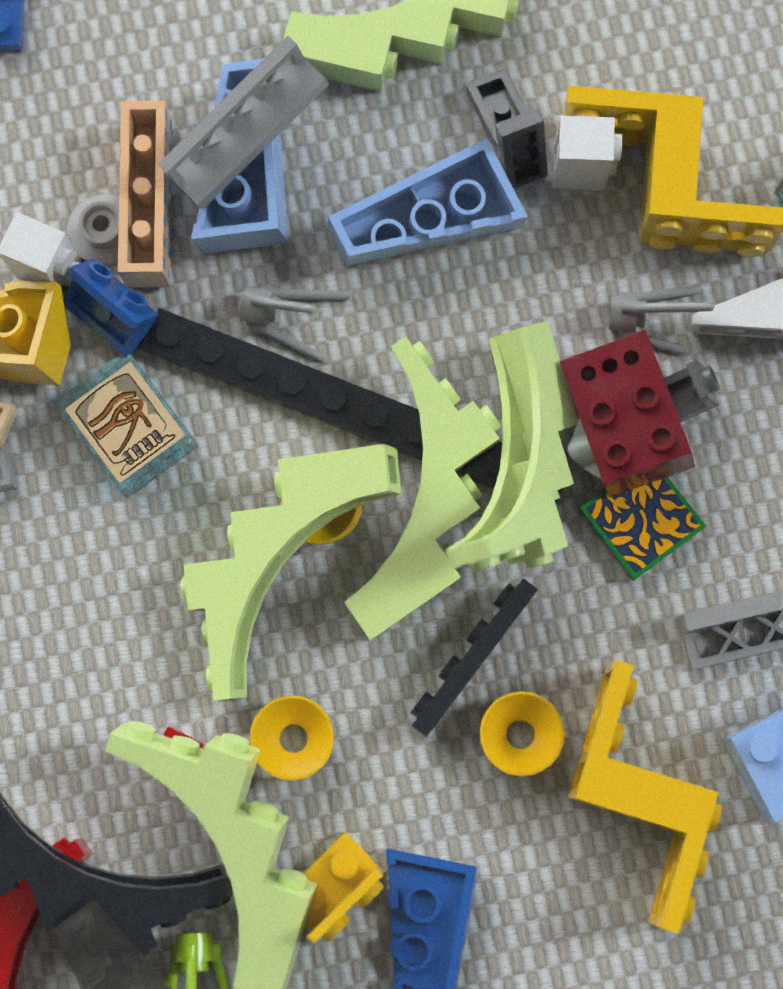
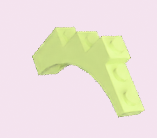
[283,0,519,92]
[446,321,578,572]
[344,336,502,640]
[180,444,401,701]
[105,721,318,989]

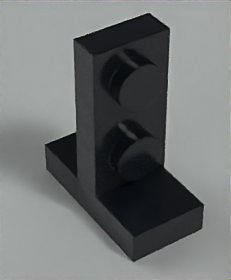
[466,68,548,189]

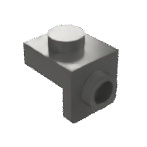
[664,358,720,422]

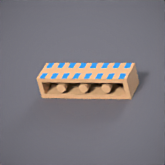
[118,101,172,287]

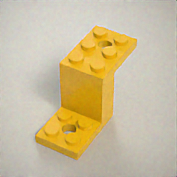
[562,85,783,257]
[568,660,722,934]

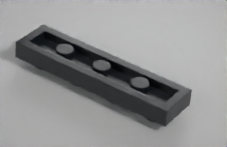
[410,578,538,738]

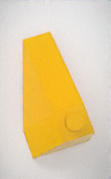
[0,280,71,386]

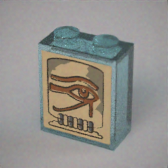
[57,354,199,499]

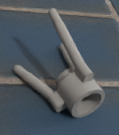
[239,285,352,362]
[609,286,715,355]

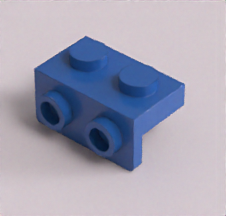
[63,259,159,358]

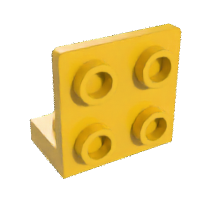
[303,832,384,944]

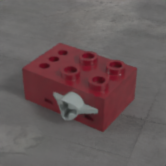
[560,330,695,498]

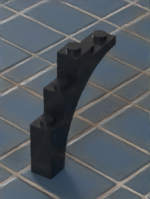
[0,792,234,965]

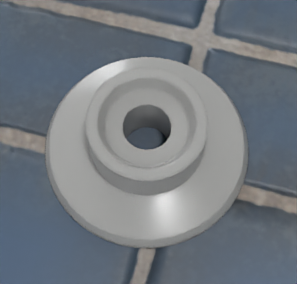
[66,193,119,267]

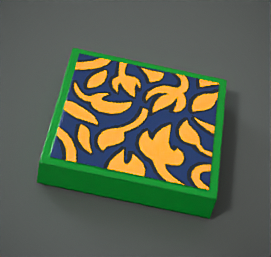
[579,477,706,581]

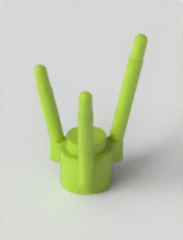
[166,932,230,989]

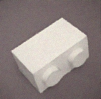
[552,115,622,191]
[0,212,82,297]

